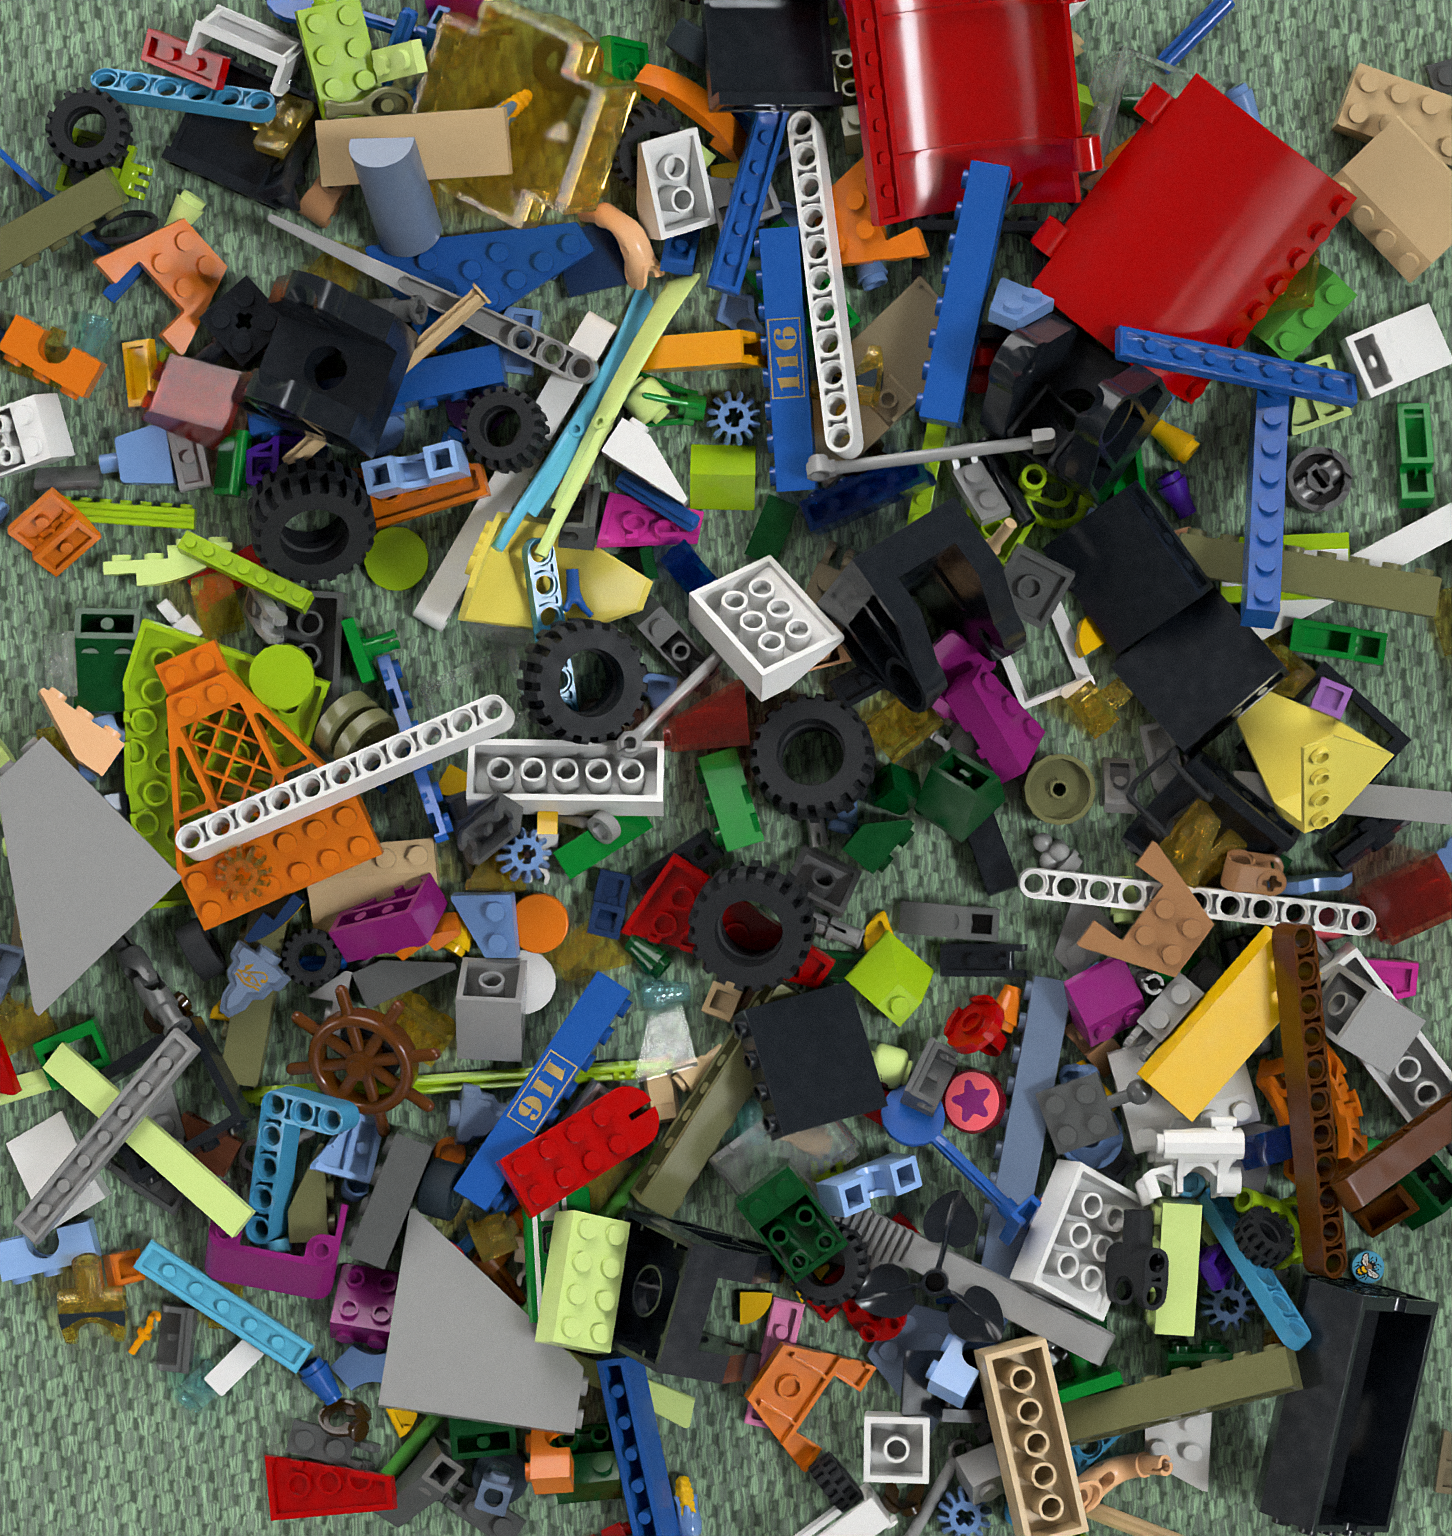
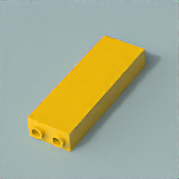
[1136,925,1322,1122]

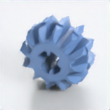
[706,391,761,446]
[495,827,552,884]
[1199,1276,1255,1331]
[937,1486,992,1536]

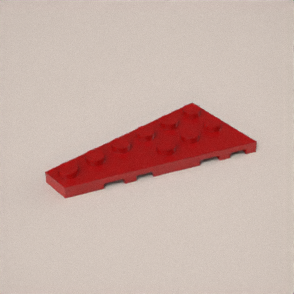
[620,853,836,989]

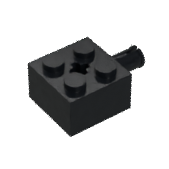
[191,275,280,374]

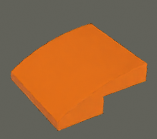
[7,487,101,577]

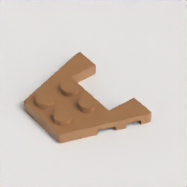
[1076,840,1214,977]

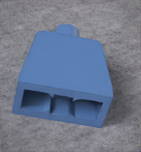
[99,422,178,486]

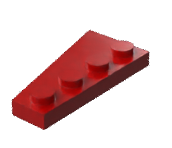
[264,1454,398,1521]

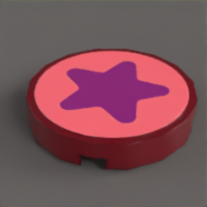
[942,1069,1006,1134]

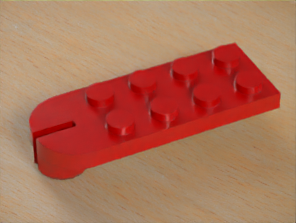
[496,1086,659,1219]

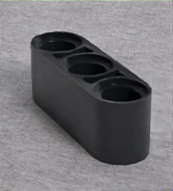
[967,812,1018,897]

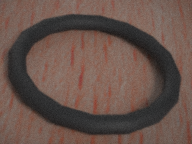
[92,210,159,244]

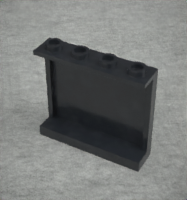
[700,0,843,113]
[161,49,322,214]
[1042,480,1214,654]
[1111,586,1290,758]
[1121,748,1301,922]
[733,981,888,1141]

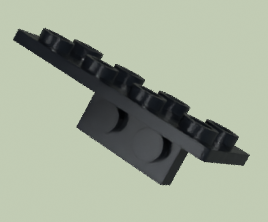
[900,1349,990,1423]

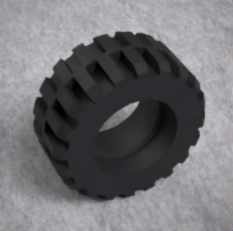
[247,457,376,584]
[517,618,648,745]
[750,693,876,823]
[688,860,817,992]

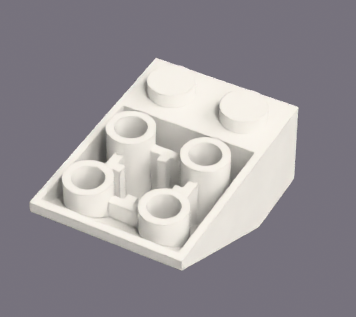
[1339,303,1452,401]
[0,393,75,478]

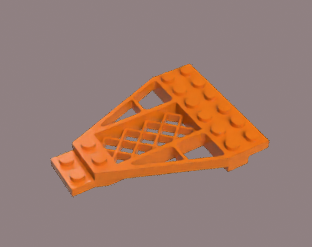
[154,638,384,931]

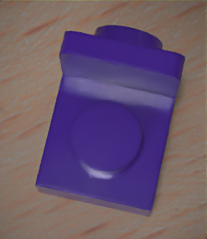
[1199,1243,1236,1292]

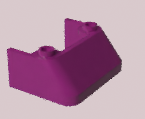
[204,1180,350,1299]

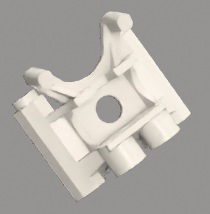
[1135,1117,1245,1207]

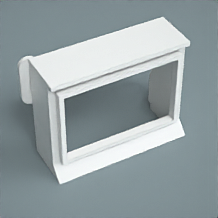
[185,4,304,96]
[1000,601,1095,709]
[794,1482,898,1536]

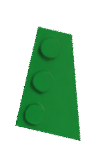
[694,747,765,852]

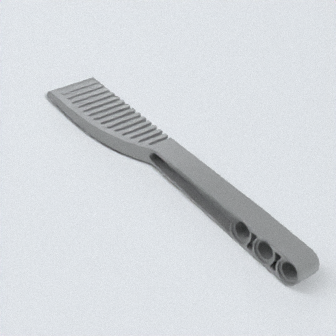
[268,214,599,384]
[800,1173,1116,1366]

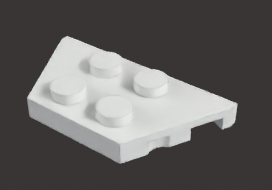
[1144,1412,1212,1492]

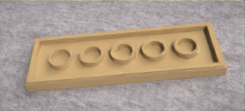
[315,107,513,187]

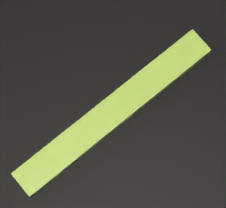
[42,1042,256,1238]

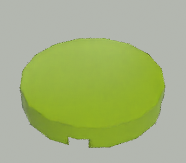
[364,527,429,591]
[249,643,315,709]

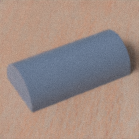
[349,137,442,257]

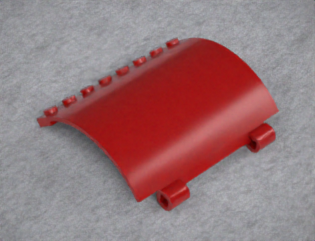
[845,0,1103,227]
[1030,73,1357,405]

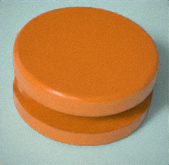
[516,892,569,953]

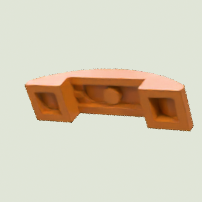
[631,63,747,164]

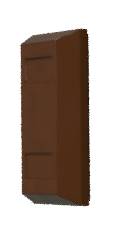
[1351,1184,1420,1238]

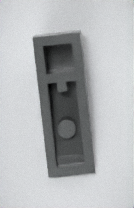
[352,956,459,1009]

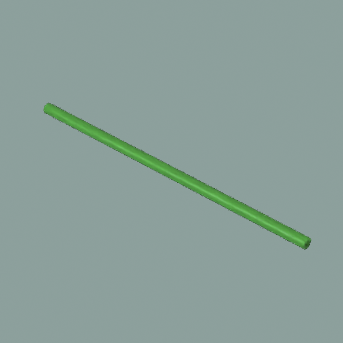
[380,1143,659,1479]

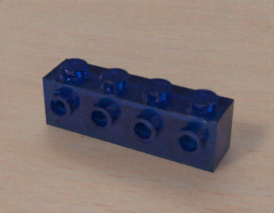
[799,449,937,536]

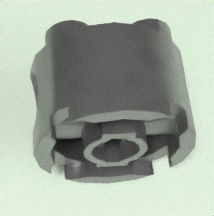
[1285,447,1352,514]

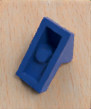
[660,228,701,276]

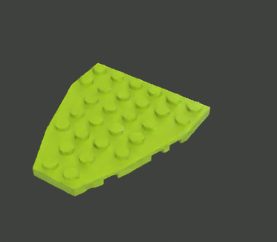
[123,618,331,868]

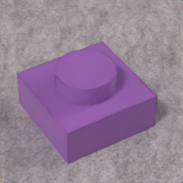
[1309,677,1353,720]

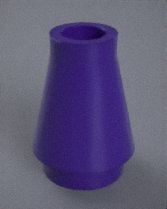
[1155,468,1196,519]

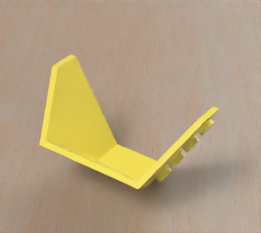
[457,511,653,630]
[1236,691,1394,834]

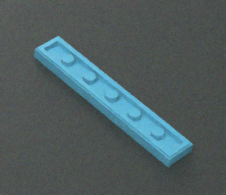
[133,1239,315,1374]

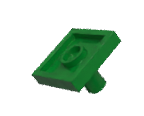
[588,35,651,106]
[341,617,401,684]
[1056,1350,1124,1404]

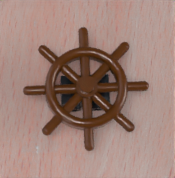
[286,985,441,1137]

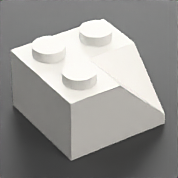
[863,1411,930,1484]

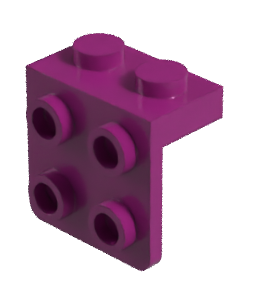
[932,630,996,724]
[330,1264,399,1349]

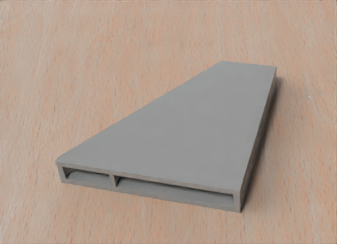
[0,736,182,1016]
[378,1209,589,1436]

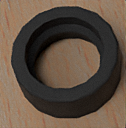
[175,917,228,982]

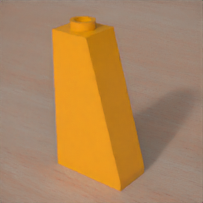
[633,329,768,373]

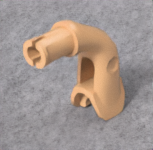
[577,202,665,290]
[1077,1451,1173,1513]

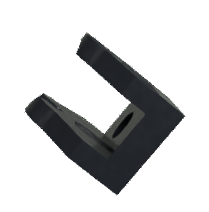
[230,270,419,458]
[979,313,1172,506]
[816,497,1026,713]
[612,1210,786,1384]

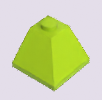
[844,930,935,1027]

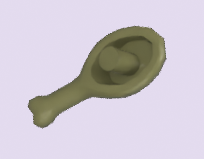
[324,86,414,119]

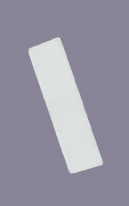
[204,1339,265,1396]

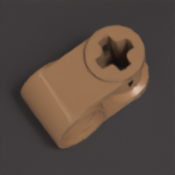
[297,174,352,229]
[1220,849,1287,896]

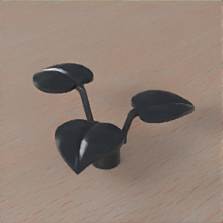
[855,1190,1004,1342]

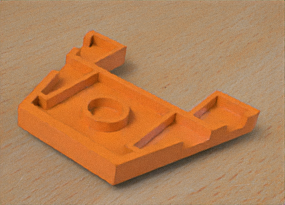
[814,156,930,267]
[92,218,228,356]
[744,1341,877,1473]

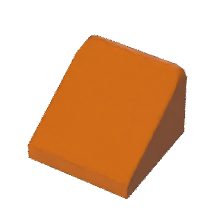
[102,1248,146,1287]

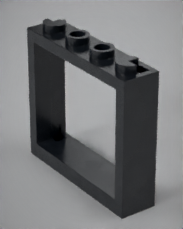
[911,215,1044,343]
[1233,661,1411,836]
[99,1016,255,1186]

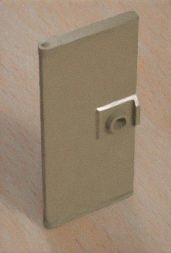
[766,275,981,488]

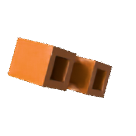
[0,314,108,400]
[525,1430,574,1495]

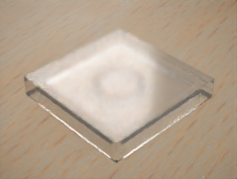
[42,631,78,697]

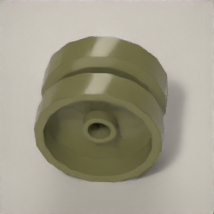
[314,691,399,775]
[1021,754,1096,825]

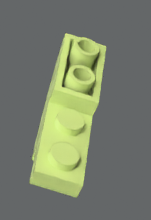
[103,537,237,587]

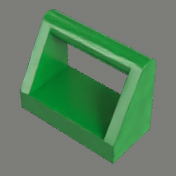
[213,429,254,499]
[32,1016,113,1092]

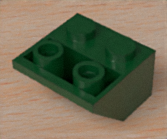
[914,747,1006,843]
[841,818,915,874]
[1381,1154,1452,1231]
[1161,1338,1234,1378]
[552,1422,623,1505]

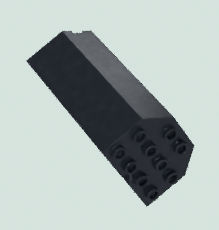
[1253,1273,1439,1536]

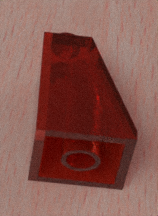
[140,353,244,450]
[663,680,750,752]
[1356,851,1452,946]

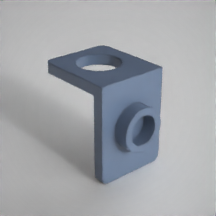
[474,1471,515,1517]

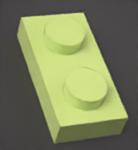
[371,39,428,83]

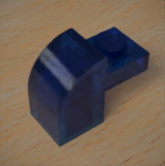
[660,539,718,597]
[1241,1123,1293,1171]

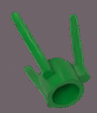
[638,372,707,427]

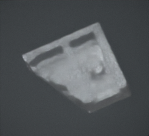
[635,1003,698,1083]

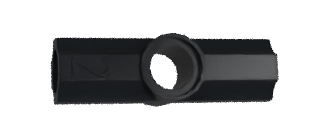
[1327,816,1412,871]

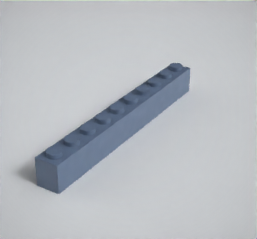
[975,974,1069,1284]

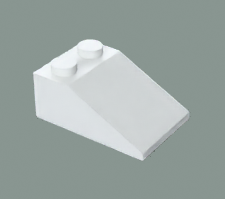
[636,127,717,240]
[601,417,688,507]
[6,1111,112,1229]

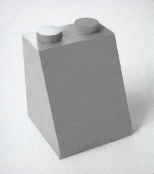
[455,957,527,1062]
[1321,964,1426,1075]

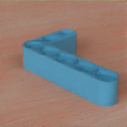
[245,1086,360,1245]

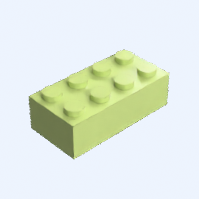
[1143,1196,1202,1336]
[535,1210,631,1353]

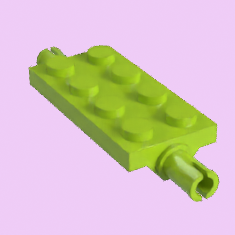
[294,0,382,120]

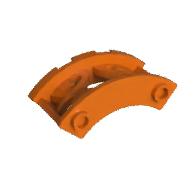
[1256,1042,1368,1184]

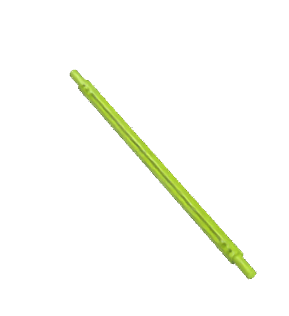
[222,1060,675,1106]

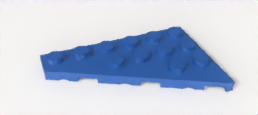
[364,222,596,353]
[377,654,454,844]

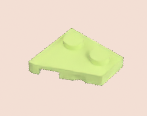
[1290,354,1352,436]

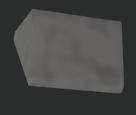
[790,843,862,918]

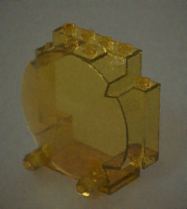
[409,0,641,230]

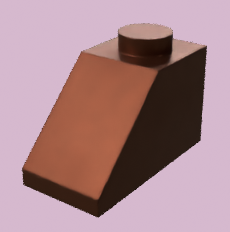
[181,1110,245,1178]

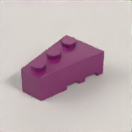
[945,663,1045,784]
[328,873,448,963]

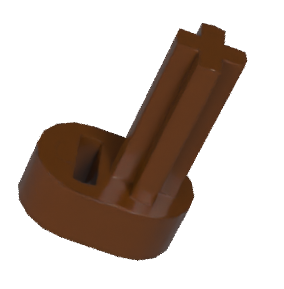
[472,1233,526,1305]

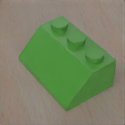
[1248,257,1358,361]

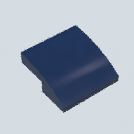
[562,224,629,299]

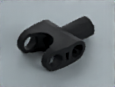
[1105,1209,1169,1311]

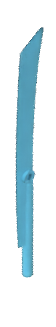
[491,288,654,553]

